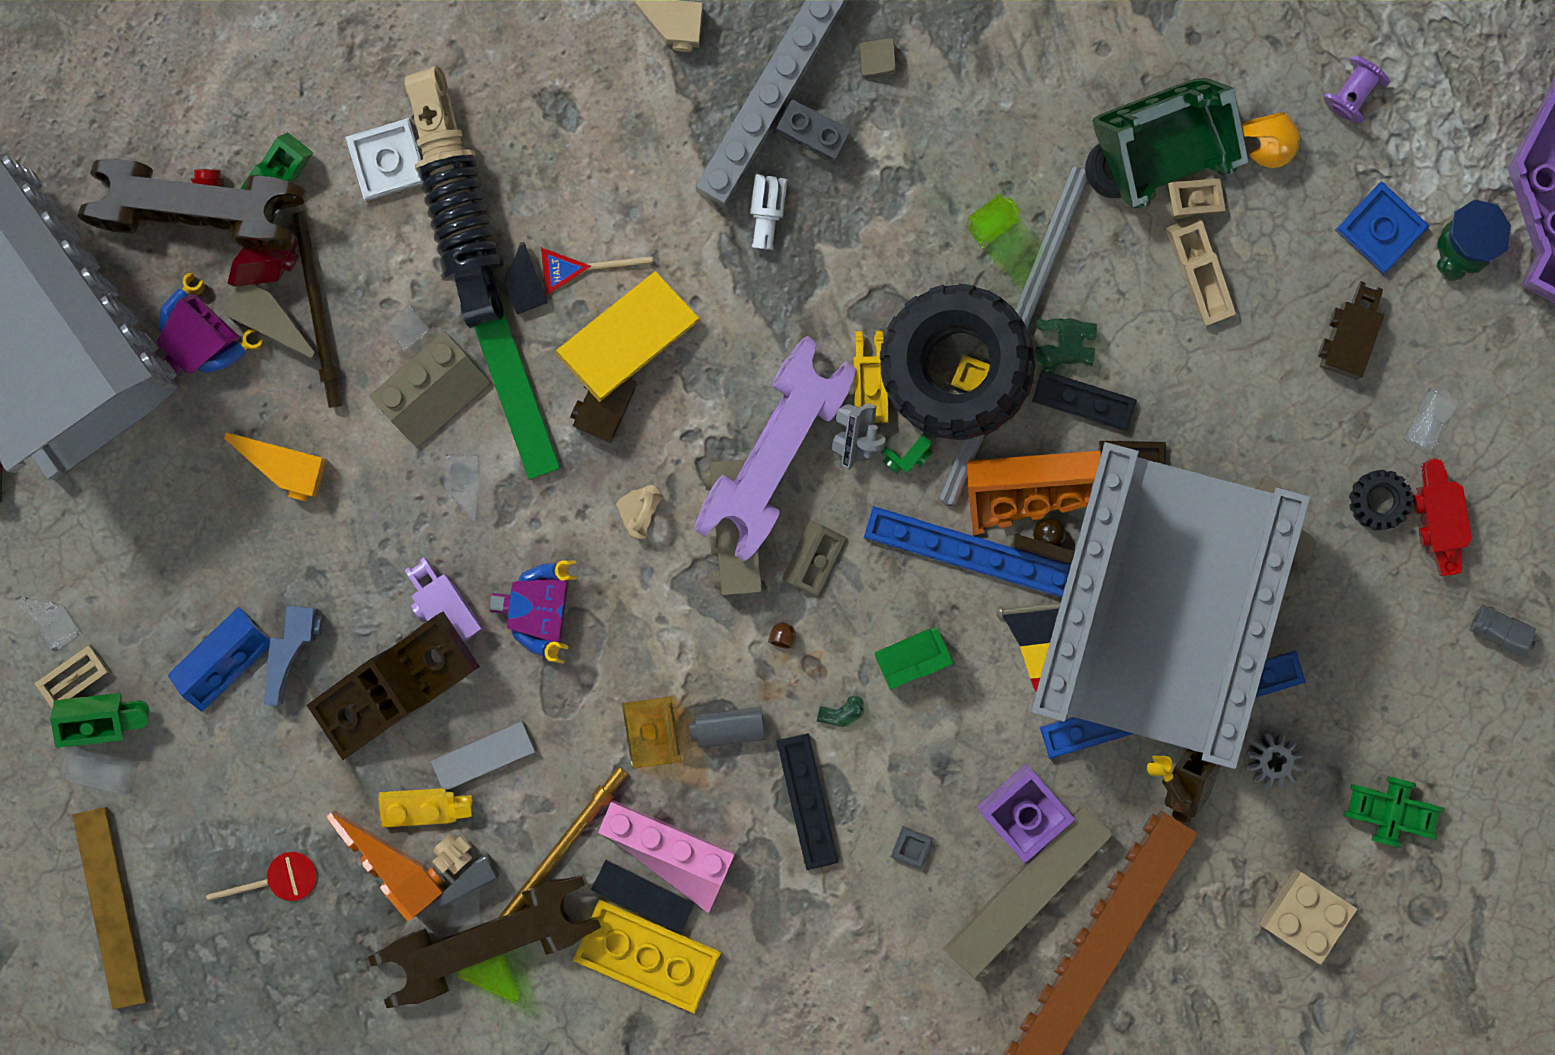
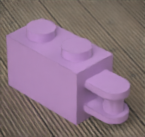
[405,557,484,642]

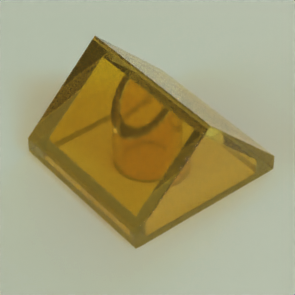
[622,695,683,769]

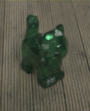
[1035,318,1097,372]

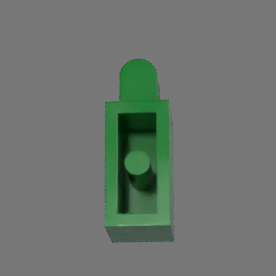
[50,693,150,748]

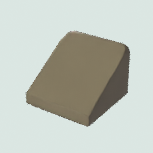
[860,38,895,77]

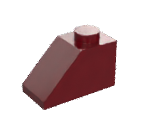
[227,238,299,287]

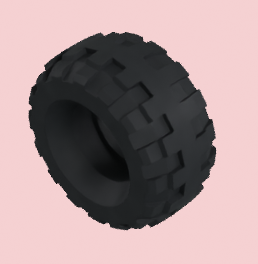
[880,283,1036,440]

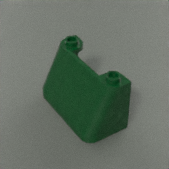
[1092,78,1249,208]

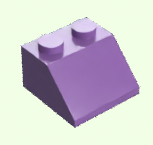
[976,763,1075,863]

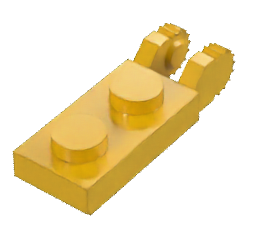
[853,331,888,423]

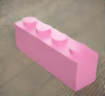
[598,800,735,913]

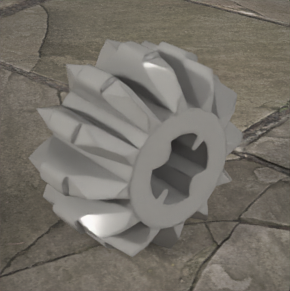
[1246,733,1303,789]

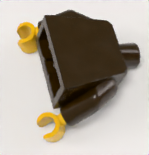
[1147,749,1221,822]

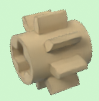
[432,834,472,875]

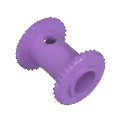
[1324,56,1390,123]

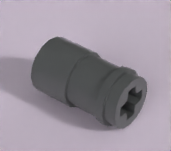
[1470,604,1536,657]

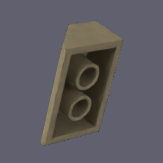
[369,331,491,448]

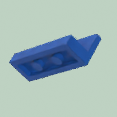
[168,607,270,712]

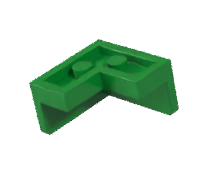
[874,626,953,690]

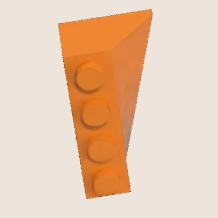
[967,451,1101,536]

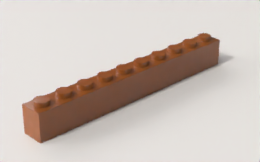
[1003,810,1198,1055]

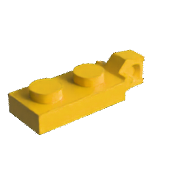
[378,788,473,827]

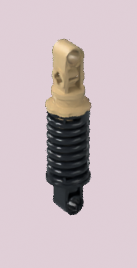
[405,66,504,328]

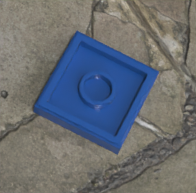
[1335,181,1430,275]

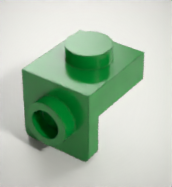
[881,434,933,474]

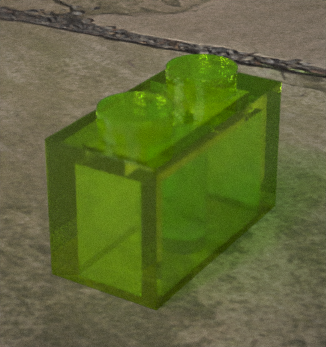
[965,193,1021,251]

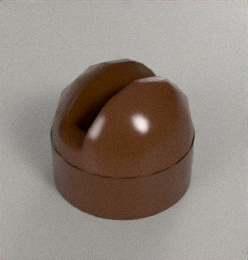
[768,622,796,649]

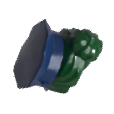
[1437,199,1511,281]

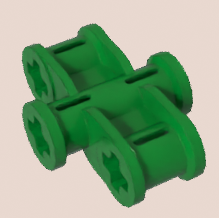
[1343,776,1445,848]

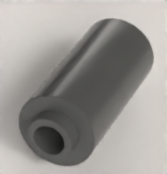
[689,707,765,748]

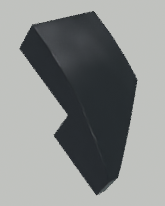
[504,242,548,315]

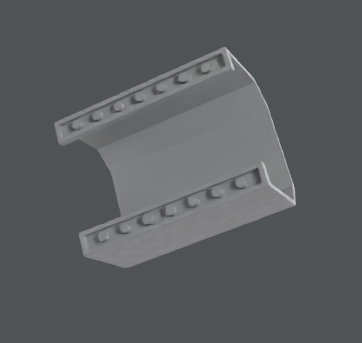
[0,155,178,480]
[1031,442,1310,769]

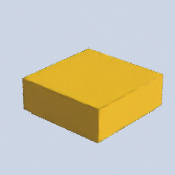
[950,354,990,392]

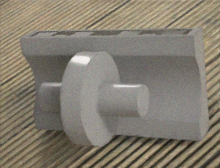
[832,403,886,469]

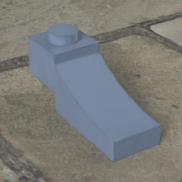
[264,606,323,706]

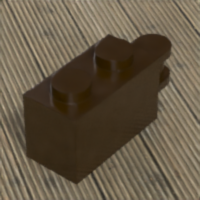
[1318,281,1384,380]
[570,376,638,444]

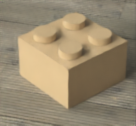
[1259,869,1357,965]

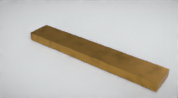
[72,807,147,1010]

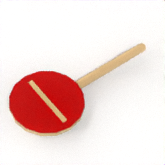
[206,851,317,901]

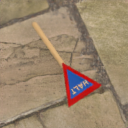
[541,247,654,296]

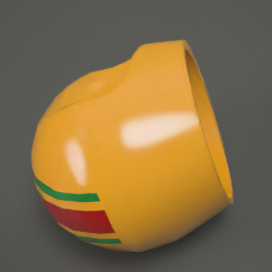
[1241,112,1301,169]

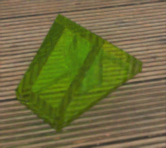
[456,953,522,1004]

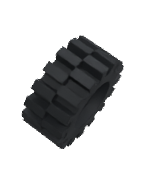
[1349,470,1413,530]

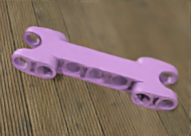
[695,336,856,561]

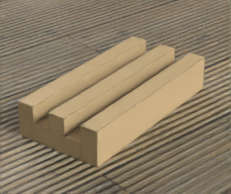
[34,645,110,708]

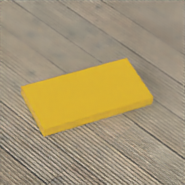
[555,271,699,402]
[573,899,721,1014]

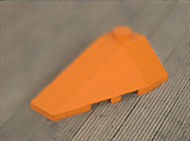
[326,811,446,922]

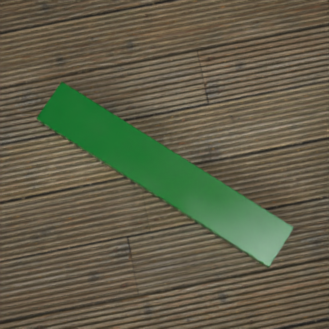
[474,313,560,480]

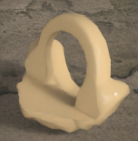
[616,485,664,539]

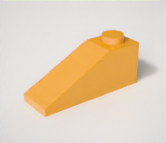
[224,432,327,501]

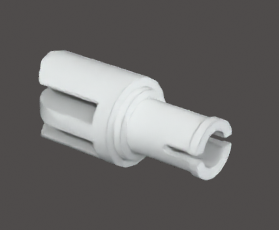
[750,174,788,250]

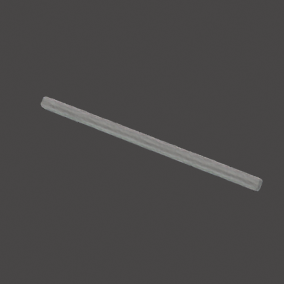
[940,166,1087,506]

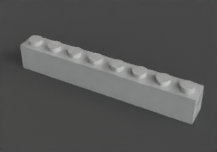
[695,0,848,208]

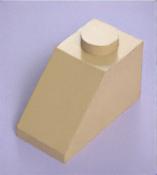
[636,0,703,52]

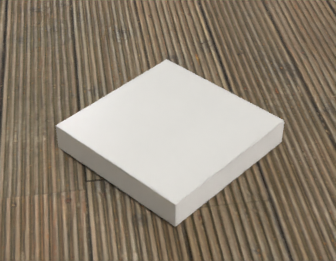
[345,118,424,201]

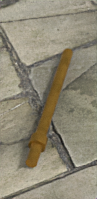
[498,766,628,918]

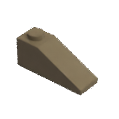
[223,283,319,361]

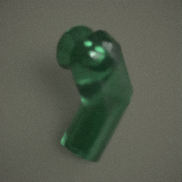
[816,695,864,727]

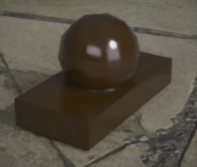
[1010,518,1075,565]

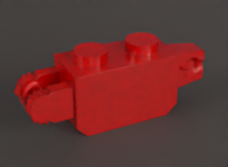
[1413,458,1472,576]

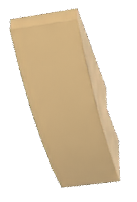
[1165,216,1236,326]

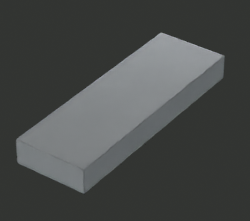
[430,721,536,790]

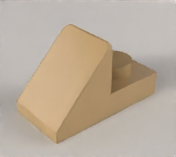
[1168,178,1226,221]

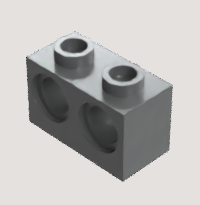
[776,99,851,164]

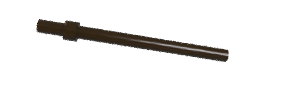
[293,212,342,408]

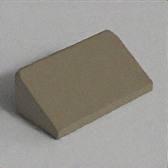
[783,521,847,597]

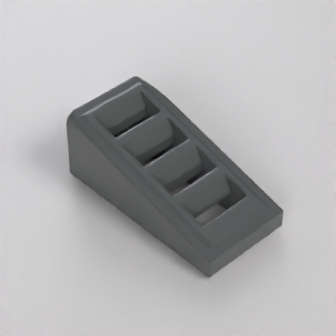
[434,854,499,909]

